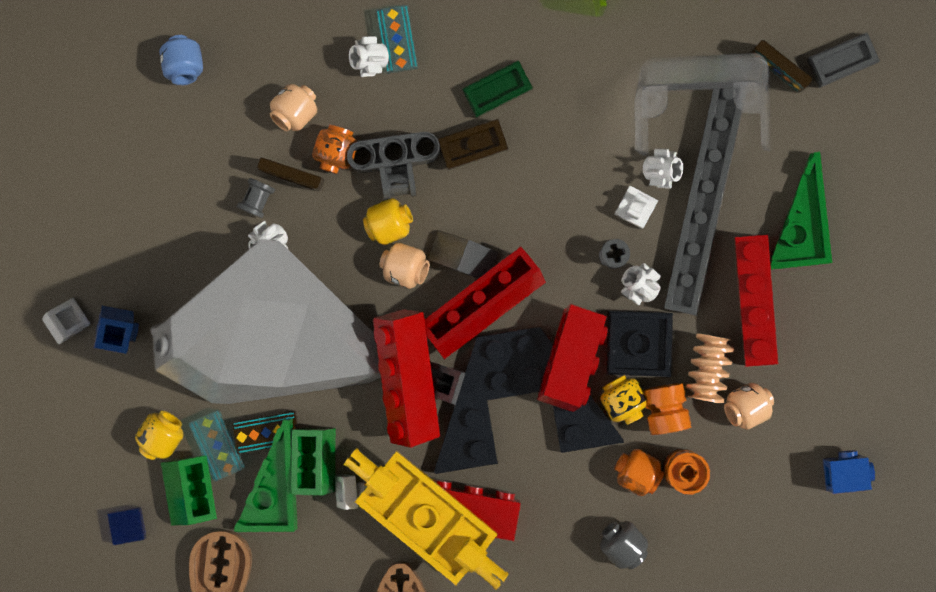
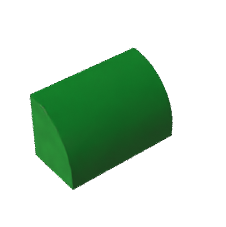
[291,428,336,496]
[161,455,217,525]

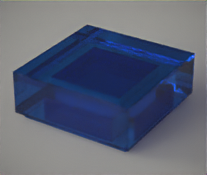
[107,507,147,545]

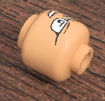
[270,84,317,132]
[379,243,429,289]
[724,382,774,430]

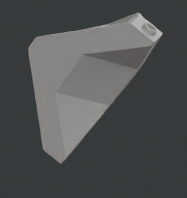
[151,239,381,404]

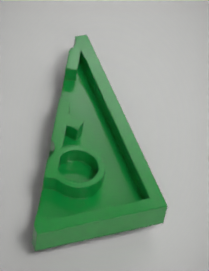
[770,152,832,270]
[234,418,298,532]

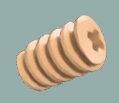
[686,333,735,403]

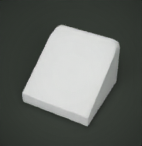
[42,298,91,345]

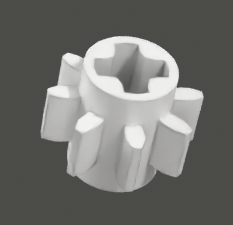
[349,36,389,77]
[643,149,683,189]
[248,221,288,249]
[621,263,661,305]

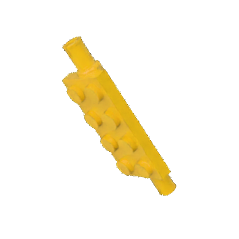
[343,448,509,590]

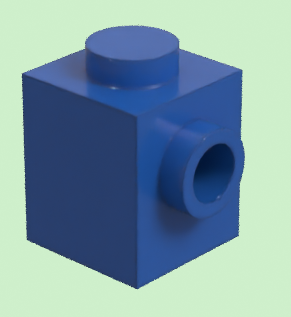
[94,305,139,354]
[823,450,875,494]

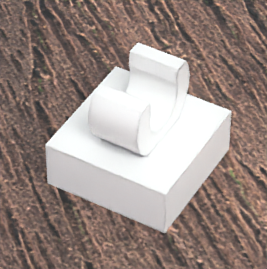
[614,186,658,229]
[334,474,366,510]

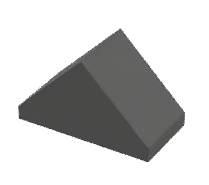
[428,230,498,279]
[430,361,466,405]

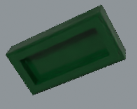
[462,60,533,118]

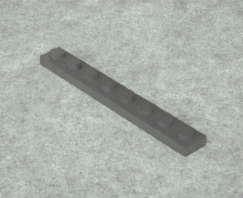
[664,59,753,316]

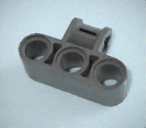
[347,132,440,200]

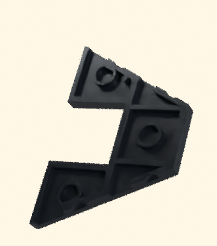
[434,327,624,474]

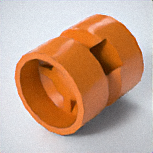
[643,383,692,435]
[663,449,710,495]

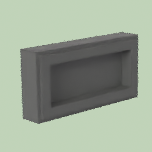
[807,33,880,88]

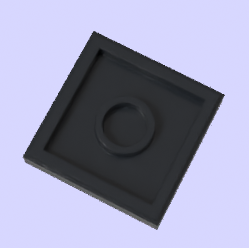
[606,311,673,377]

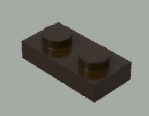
[438,119,508,170]

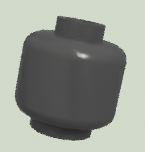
[600,521,648,569]

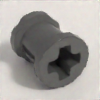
[236,178,275,218]
[599,239,630,269]

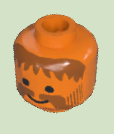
[312,125,357,174]
[614,449,664,497]

